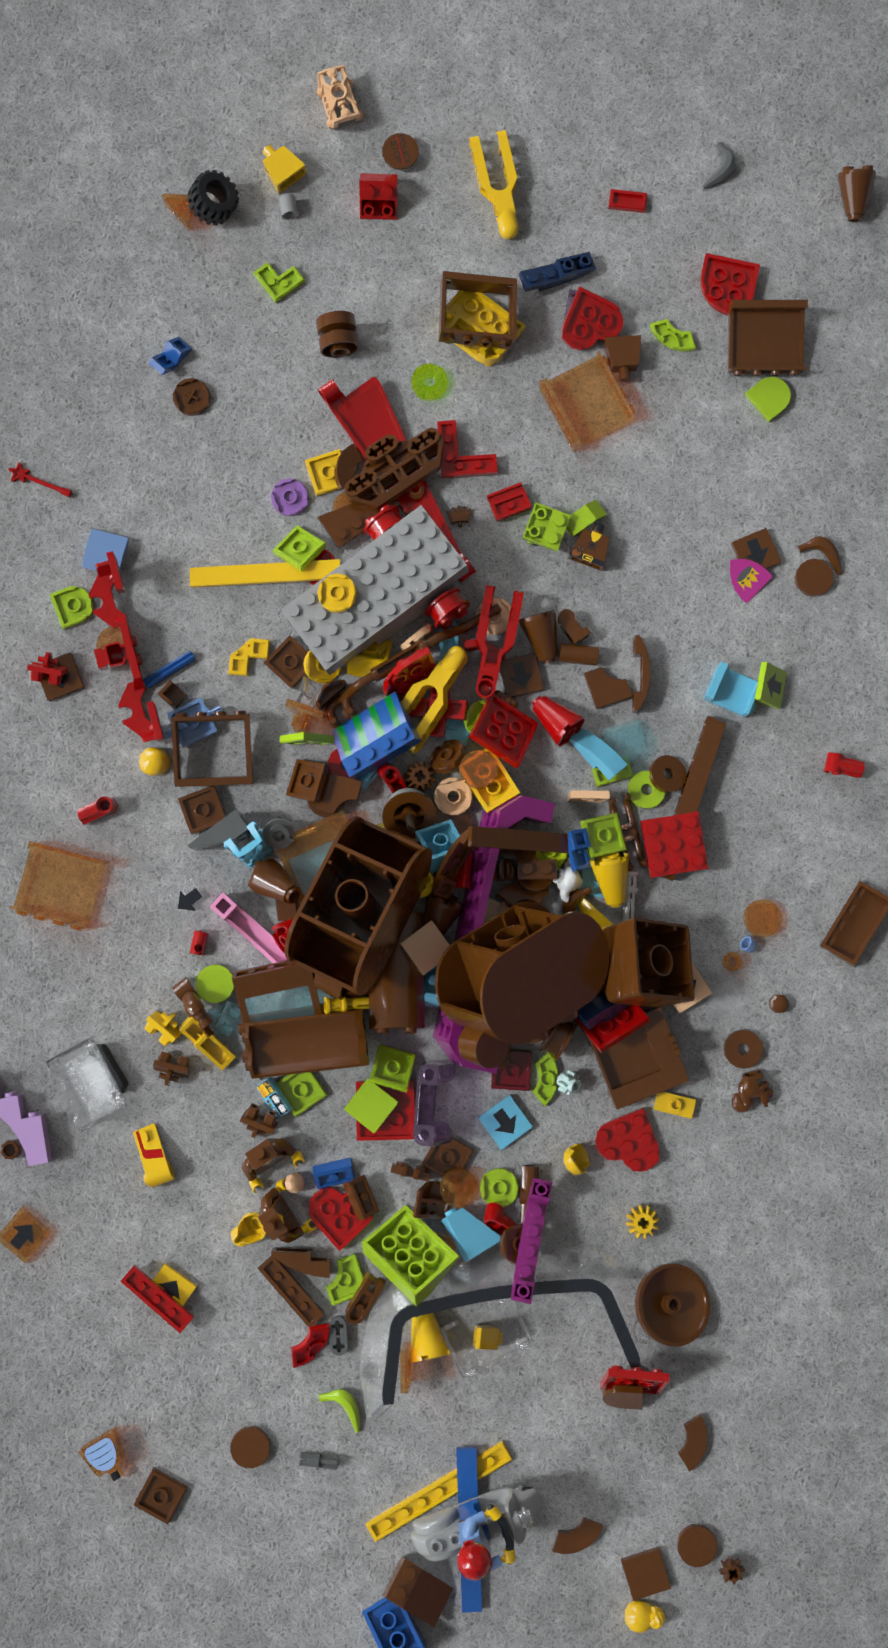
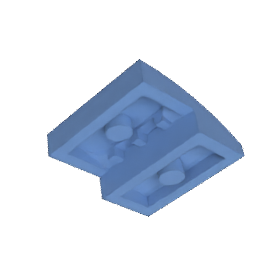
[82,528,129,572]

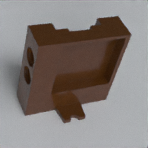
[586,1007,689,1110]

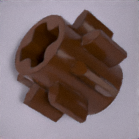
[718,1555,745,1585]

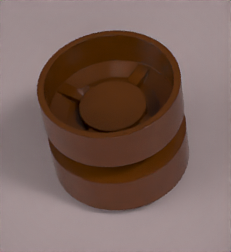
[316,311,360,358]

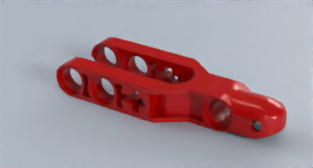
[475,585,524,699]

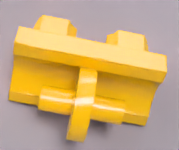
[145,1010,182,1046]

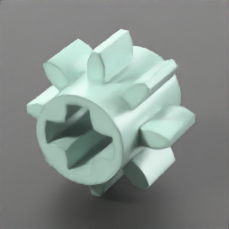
[557,1070,581,1096]

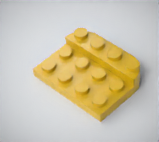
[446,290,526,367]

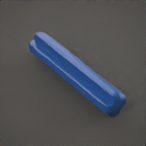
[144,651,195,688]

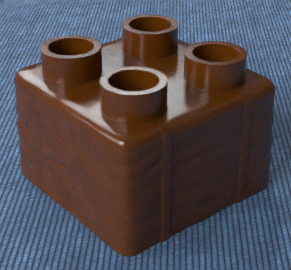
[602,917,695,1007]

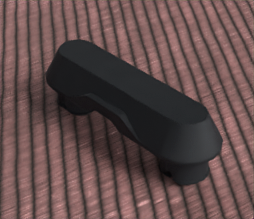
[89,1044,128,1095]

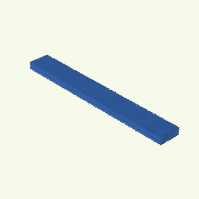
[456,1446,482,1613]

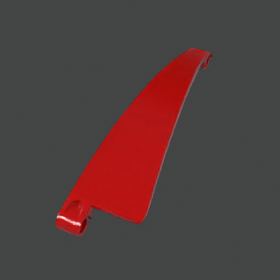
[318,377,477,582]

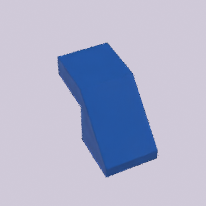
[149,337,192,375]

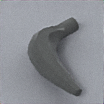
[702,142,736,189]

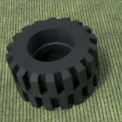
[187,170,239,226]

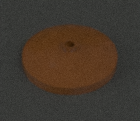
[635,1263,710,1347]

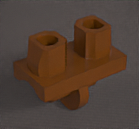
[153,1051,190,1086]
[240,1103,279,1138]

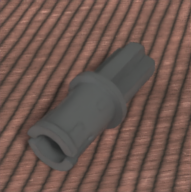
[299,1452,339,1470]

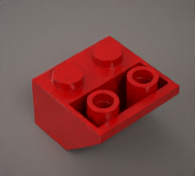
[359,173,397,220]

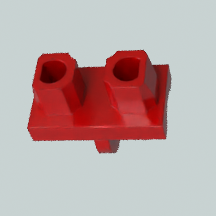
[27,652,67,685]

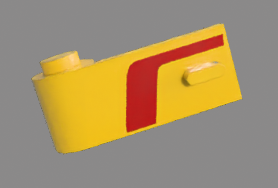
[133,1123,175,1188]

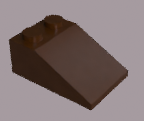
[382,1557,453,1627]

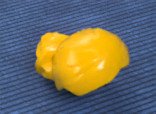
[231,1212,267,1247]
[624,1600,666,1633]

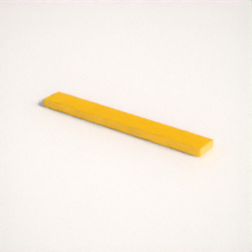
[190,559,341,588]
[365,1441,513,1542]

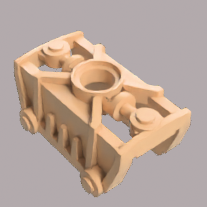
[317,65,363,129]

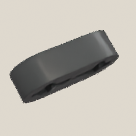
[329,1315,348,1356]

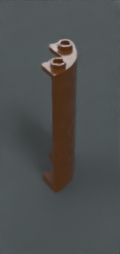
[369,912,425,1034]
[242,1010,369,1079]

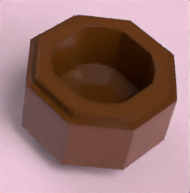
[769,995,789,1013]
[0,1140,21,1160]

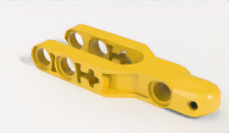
[469,130,518,239]
[402,646,467,754]

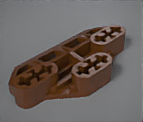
[344,428,444,511]

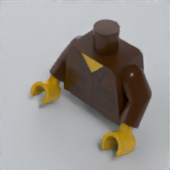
[242,1138,305,1193]
[258,1178,317,1243]

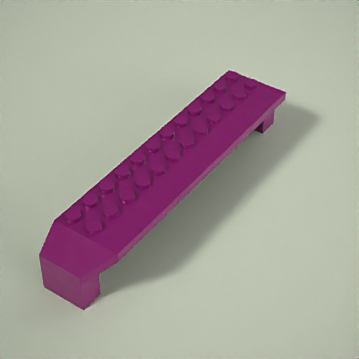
[432,795,555,1074]

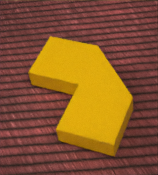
[228,638,270,677]

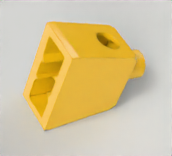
[263,145,306,194]

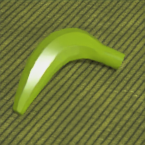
[319,1390,360,1433]

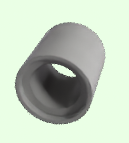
[279,194,298,220]

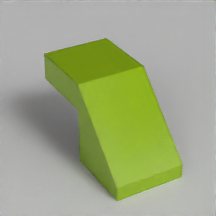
[566,500,607,537]

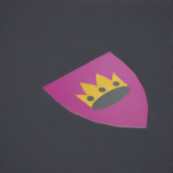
[729,559,773,603]

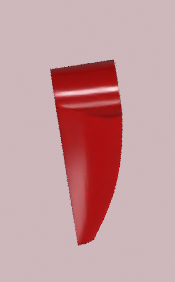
[377,762,407,793]
[483,1202,517,1235]

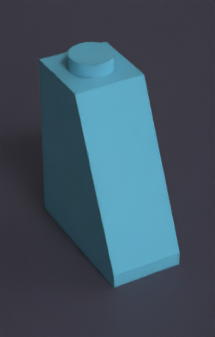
[441,1207,501,1262]

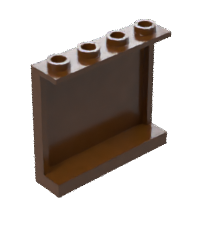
[728,300,808,376]

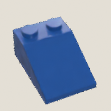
[362,1597,428,1648]

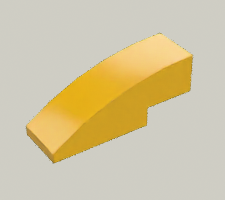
[179,1017,236,1071]

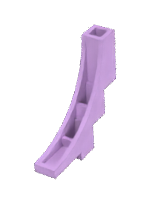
[0,1080,53,1166]

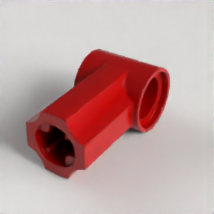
[824,752,865,778]
[77,796,118,825]

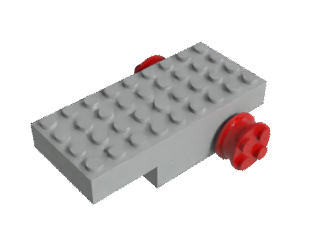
[281,504,470,675]

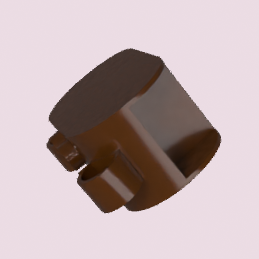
[285,816,432,1000]
[435,901,609,1068]

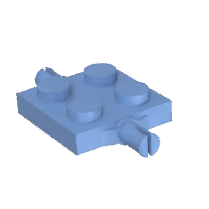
[164,697,223,748]

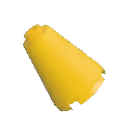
[590,853,629,908]
[410,1313,450,1362]

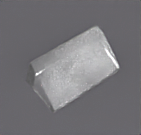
[297,675,318,708]

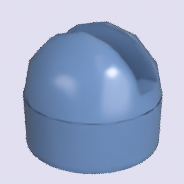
[740,936,757,953]

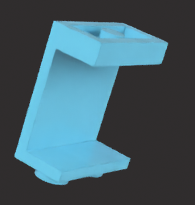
[703,662,758,717]

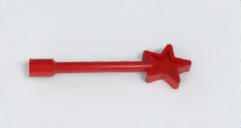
[8,462,72,498]

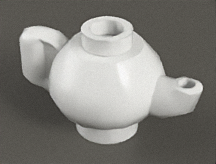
[553,858,583,902]

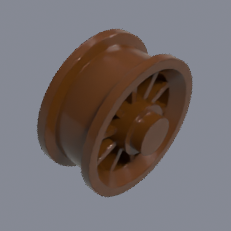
[539,1022,578,1061]

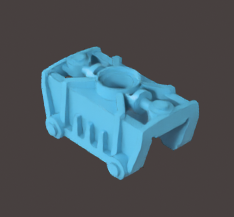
[224,821,273,868]

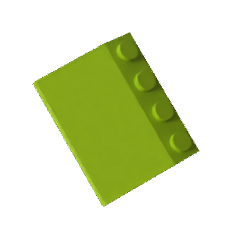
[361,1205,459,1307]

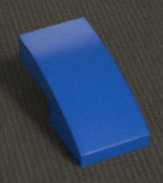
[568,828,591,872]

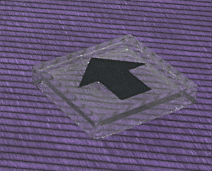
[162,874,214,928]

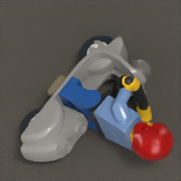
[411,1486,543,1581]

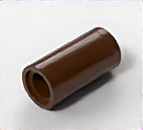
[559,643,599,666]

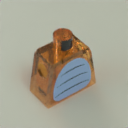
[78,1426,126,1481]

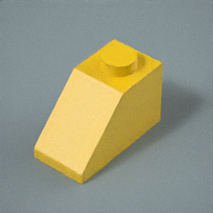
[473,1324,503,1350]

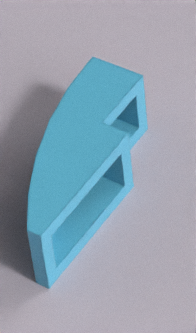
[569,729,627,780]

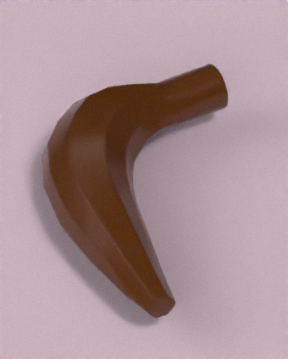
[798,536,842,575]
[562,886,592,914]

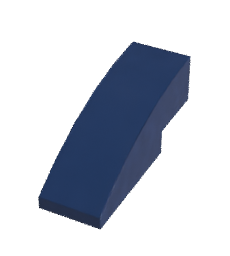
[577,992,629,1030]

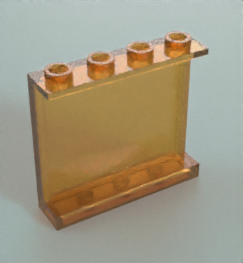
[538,351,635,452]
[10,841,107,931]

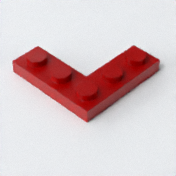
[437,420,498,478]

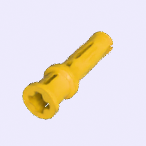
[323,997,369,1014]

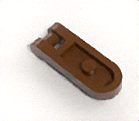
[345,1272,386,1324]

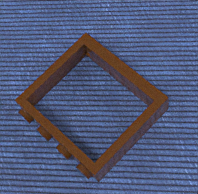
[438,271,517,349]
[171,711,253,787]

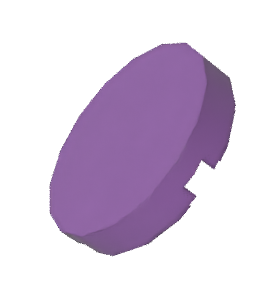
[271,478,309,517]

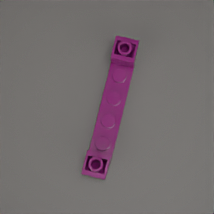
[511,1178,553,1304]

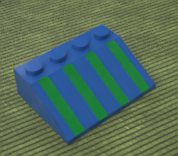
[331,692,422,780]

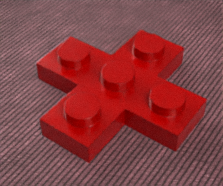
[409,687,468,738]

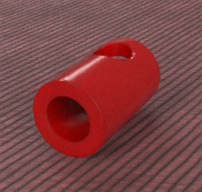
[189,930,209,956]

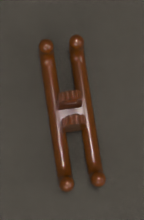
[608,793,648,871]

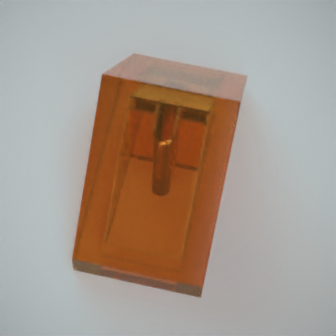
[162,193,193,230]

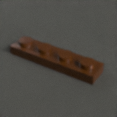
[257,1256,325,1327]

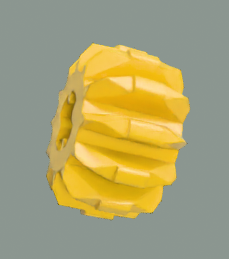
[625,1204,659,1239]

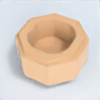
[285,1173,305,1193]

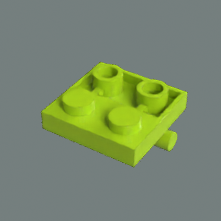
[522,502,571,552]

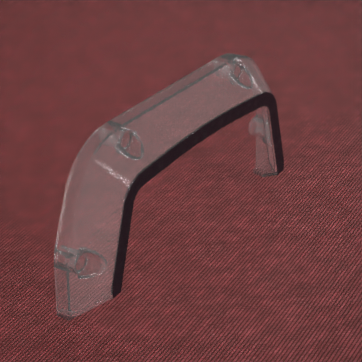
[360,1244,659,1420]

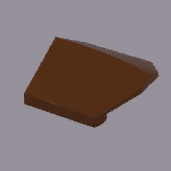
[315,680,348,711]
[413,1181,453,1220]

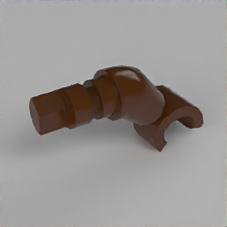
[172,977,214,1038]

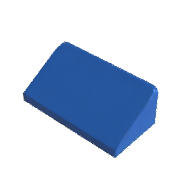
[313,1158,355,1189]

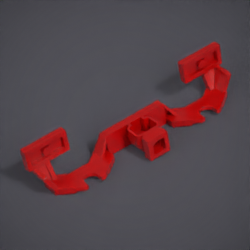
[89,551,165,743]

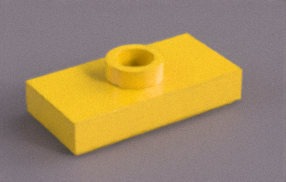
[653,1092,696,1119]

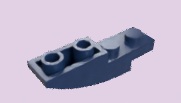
[519,252,596,292]

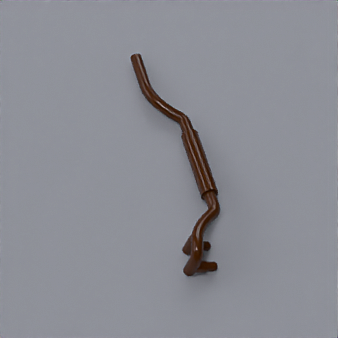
[326,603,502,729]

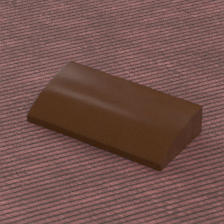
[820,881,888,967]

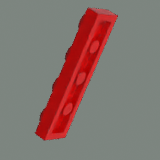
[120,1265,194,1333]

